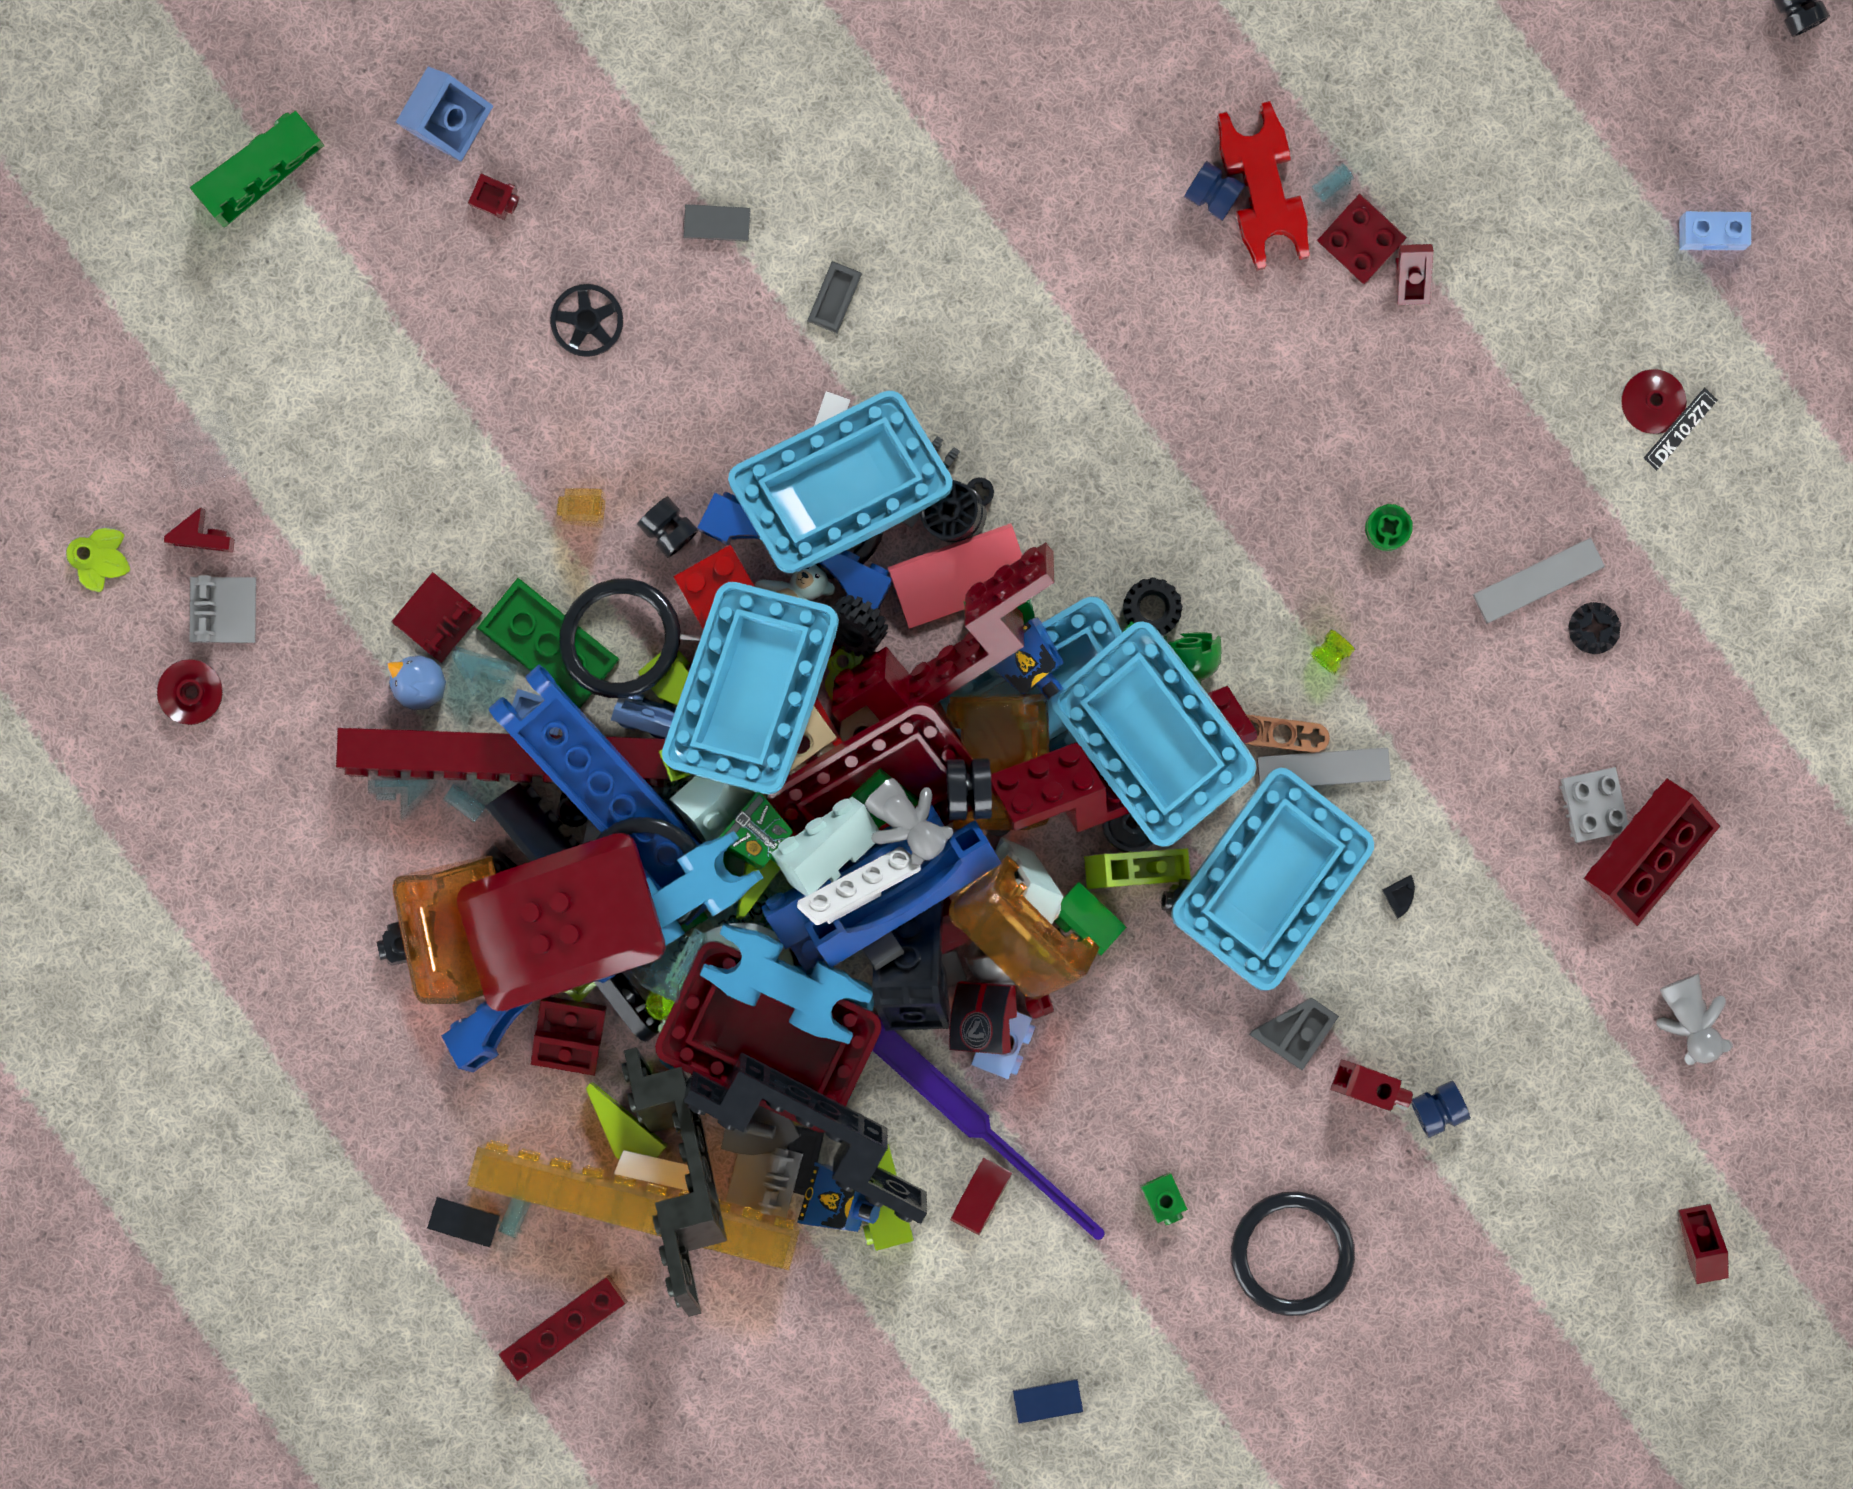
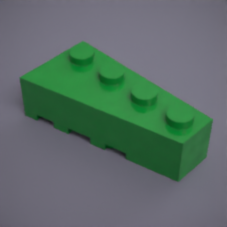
[189,110,324,228]

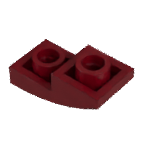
[950,1157,1012,1235]

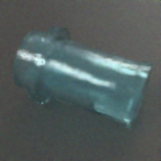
[1311,163,1354,203]
[443,784,486,823]
[497,1194,532,1238]

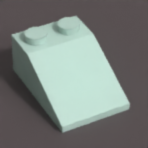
[670,776,757,843]

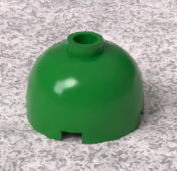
[1164,632,1222,685]

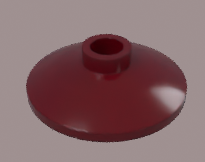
[1621,369,1687,434]
[157,659,223,725]

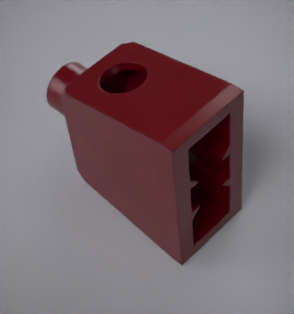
[1330,1059,1413,1112]

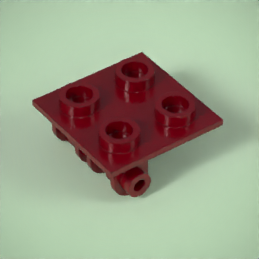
[1317,193,1408,284]
[391,572,483,663]

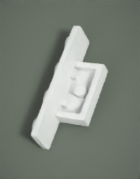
[797,847,921,925]

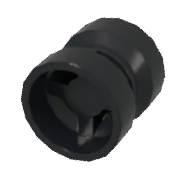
[557,792,588,827]

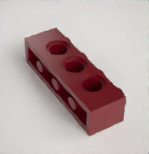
[498,1275,628,1381]

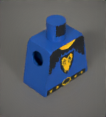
[992,617,1064,701]
[797,1162,880,1232]

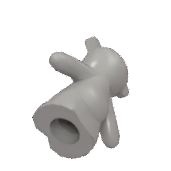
[865,778,953,866]
[1656,974,1733,1065]

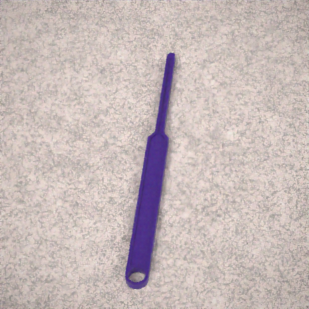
[797,962,1105,1240]

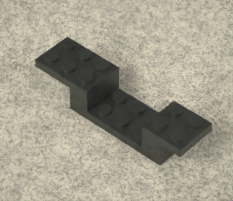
[621,1047,727,1317]

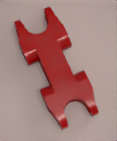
[1217,101,1310,271]

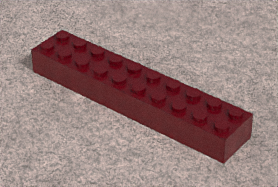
[336,728,671,787]

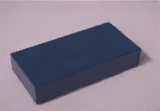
[1013,1379,1083,1424]

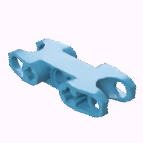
[647,831,764,946]
[700,923,873,1044]

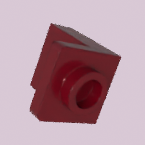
[468,173,520,220]

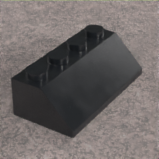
[485,783,580,861]

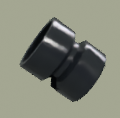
[1773,0,1831,37]
[637,496,699,558]

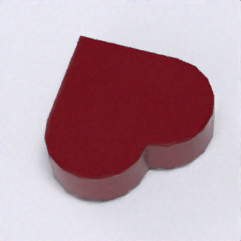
[1025,978,1054,1019]

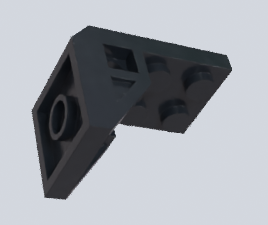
[872,899,951,1031]

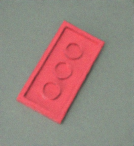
[888,523,1022,629]

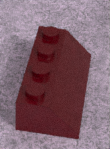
[1583,778,1720,926]

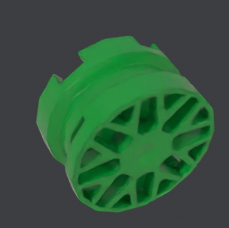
[1365,504,1413,551]

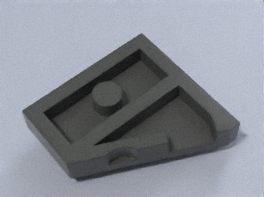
[1249,998,1339,1071]

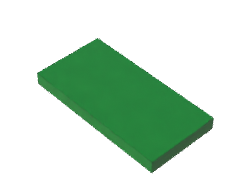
[477,578,620,709]

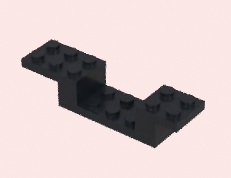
[684,1052,927,1224]

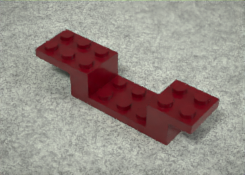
[832,542,1055,722]
[991,686,1257,833]

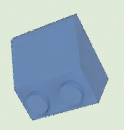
[396,66,493,162]

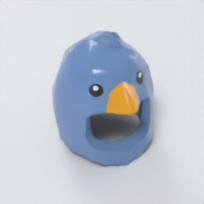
[388,656,446,710]

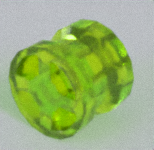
[646,984,678,1020]

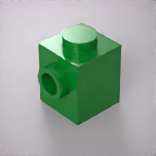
[1140,1172,1188,1226]

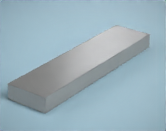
[1473,538,1605,624]
[1257,748,1391,786]

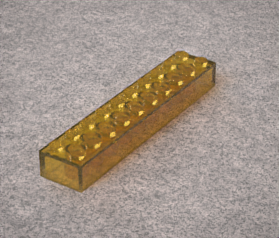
[467,1140,801,1270]

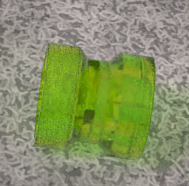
[1310,629,1356,675]

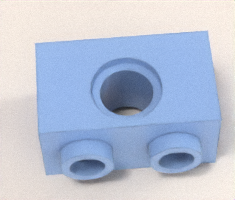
[1679,211,1751,250]
[971,1012,1035,1079]

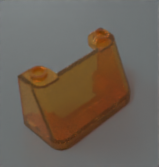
[947,693,1049,830]
[949,855,1100,999]
[392,856,496,1004]

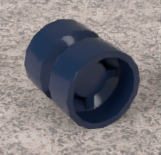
[1184,161,1245,221]
[1411,1080,1471,1138]

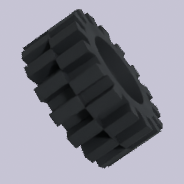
[1123,577,1183,635]
[833,595,888,657]

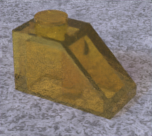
[557,488,606,528]

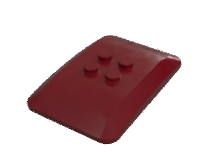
[766,702,973,837]
[457,833,666,1011]
[655,941,881,1133]

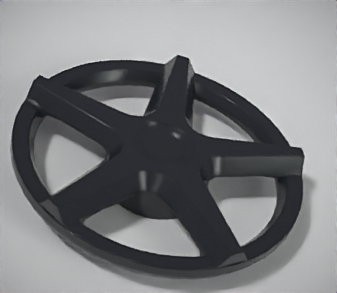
[550,284,623,357]

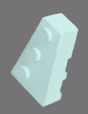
[771,797,879,896]
[976,837,1063,927]

